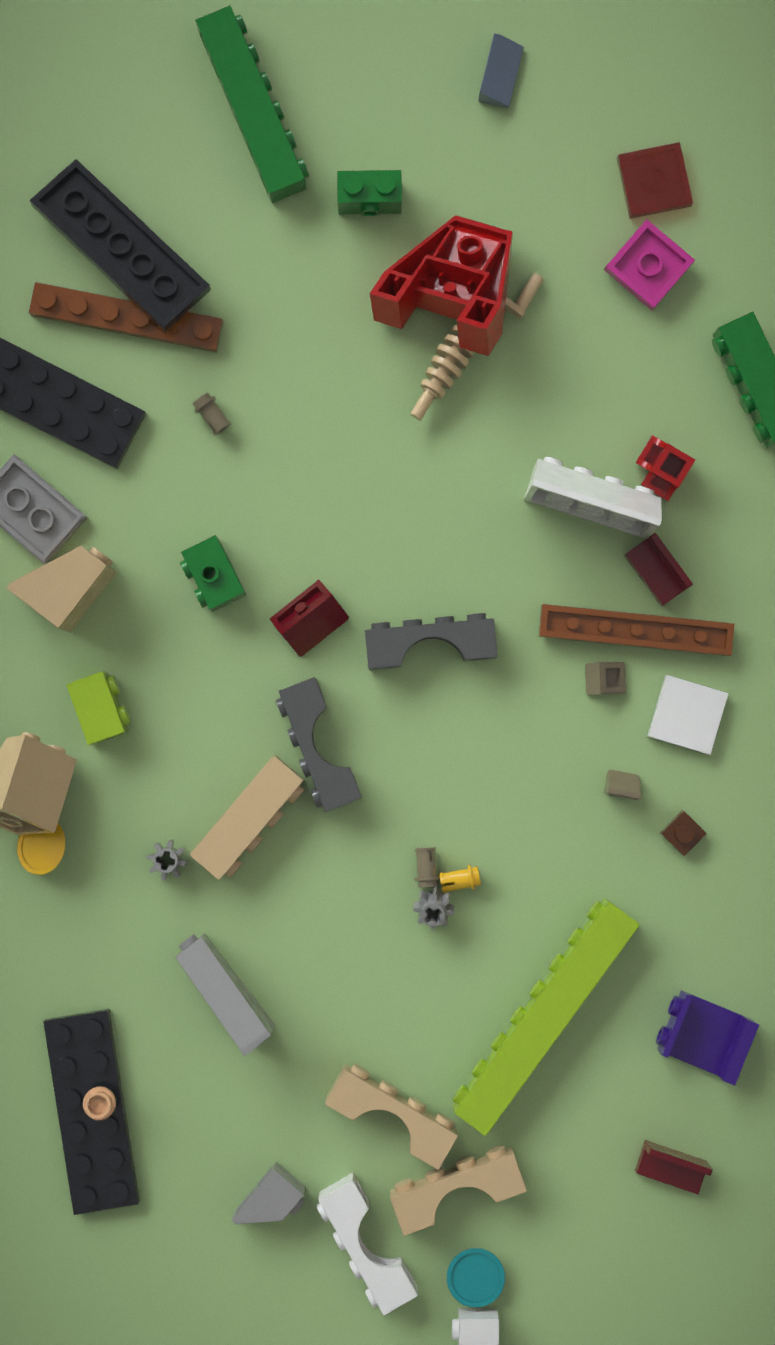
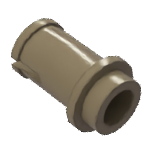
[193,393,231,436]
[414,847,440,887]

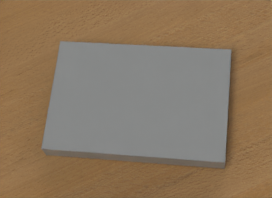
[0,454,88,564]

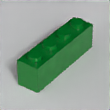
[712,311,775,448]

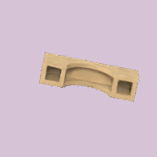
[325,1064,458,1170]
[390,1145,527,1236]

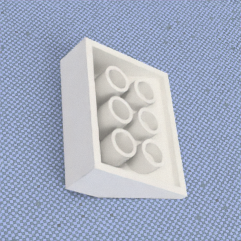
[524,457,662,538]

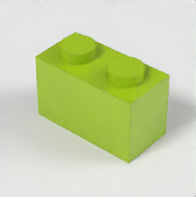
[66,671,131,745]

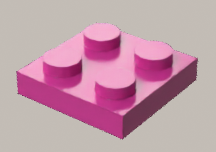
[604,219,695,311]

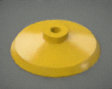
[17,824,65,875]

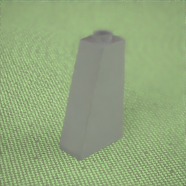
[175,933,275,1056]

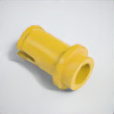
[439,865,481,893]

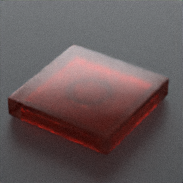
[617,142,693,219]

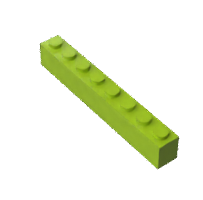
[452,898,640,1137]

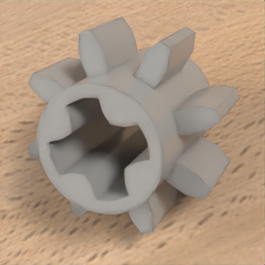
[147,840,188,880]
[413,887,454,930]

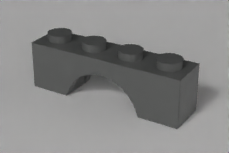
[365,613,498,670]
[276,677,362,812]

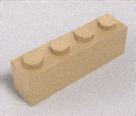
[190,755,305,880]

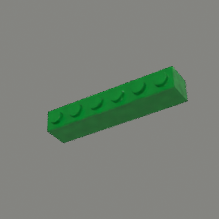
[195,5,309,203]

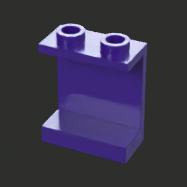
[656,990,759,1086]

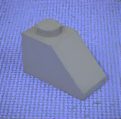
[231,1162,305,1225]

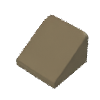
[585,662,626,695]
[604,770,641,800]

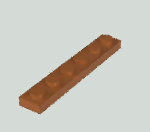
[29,282,223,352]
[538,604,735,656]

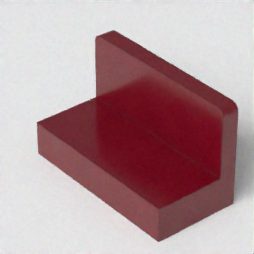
[624,533,693,607]
[269,579,349,657]
[635,1140,713,1195]

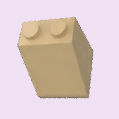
[7,546,117,632]
[0,733,77,835]

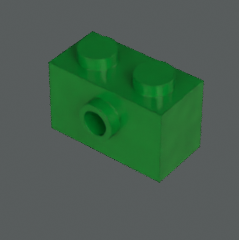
[337,170,402,216]
[180,535,247,612]

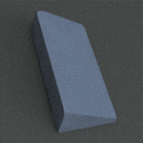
[478,33,524,108]

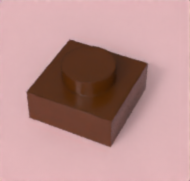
[660,810,707,856]

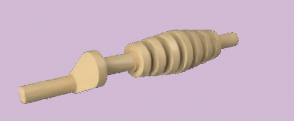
[410,273,544,421]

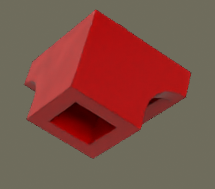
[635,435,696,501]

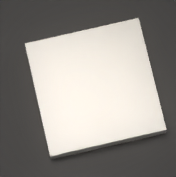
[647,675,728,755]

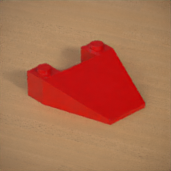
[369,215,513,356]

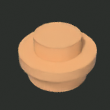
[83,1086,116,1120]

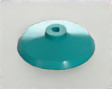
[447,1248,505,1308]

